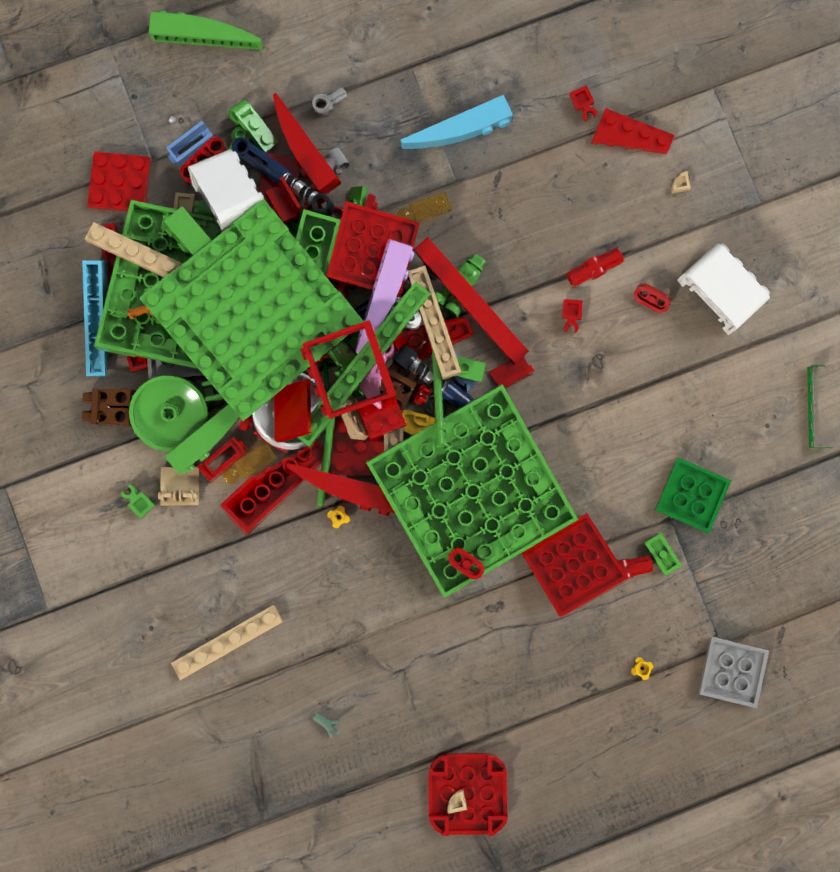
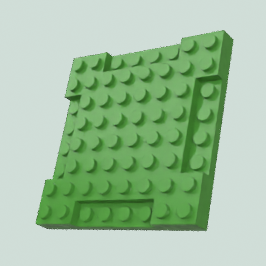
[139,198,364,421]
[94,200,221,369]
[366,384,578,598]

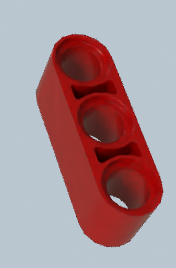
[180,137,227,185]

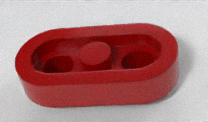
[634,283,671,313]
[448,547,484,579]

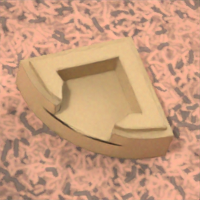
[671,171,691,194]
[448,788,467,814]

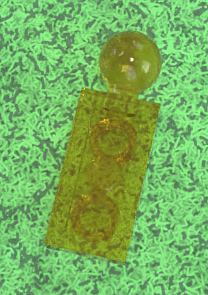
[397,192,452,222]
[223,443,277,484]

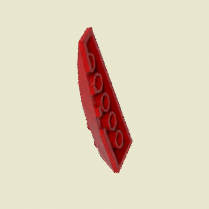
[220,440,324,536]

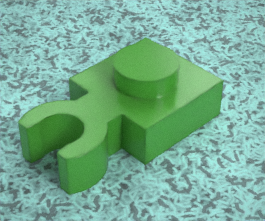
[121,484,156,519]

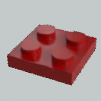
[358,392,407,440]

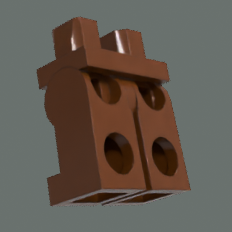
[380,362,419,413]
[82,389,136,427]

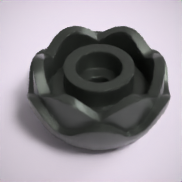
[423,394,448,417]

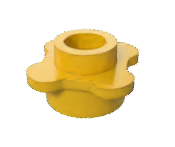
[327,506,350,528]
[631,657,654,680]

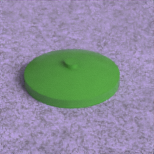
[129,374,208,451]

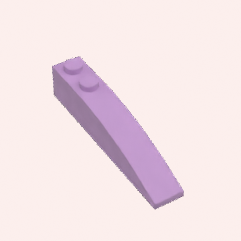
[354,239,414,353]

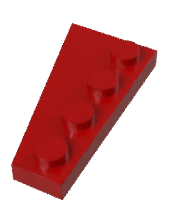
[591,108,675,154]
[394,316,474,360]

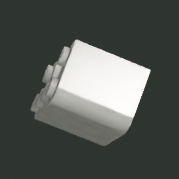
[188,149,264,233]
[677,243,770,335]

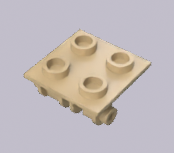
[158,467,199,506]

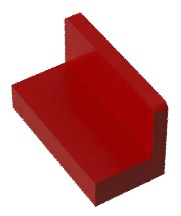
[265,177,301,224]
[489,357,534,389]

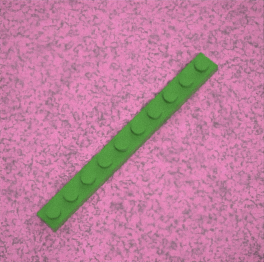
[298,281,431,447]

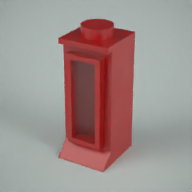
[197,437,248,482]

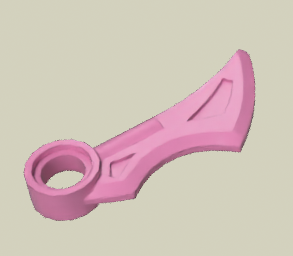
[359,343,396,409]

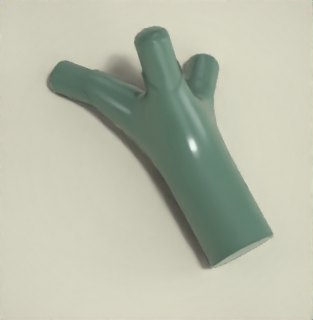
[313,713,339,737]

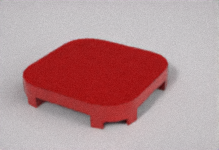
[428,753,508,837]

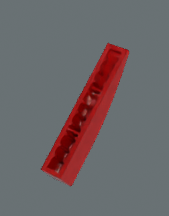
[273,92,342,195]
[285,463,395,516]

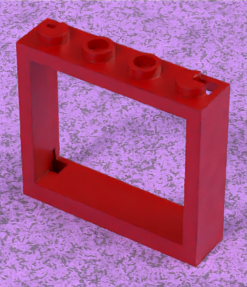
[300,320,396,419]

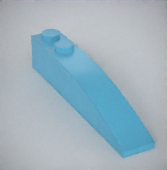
[401,95,513,149]
[82,260,109,376]

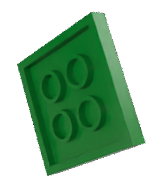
[655,457,731,534]

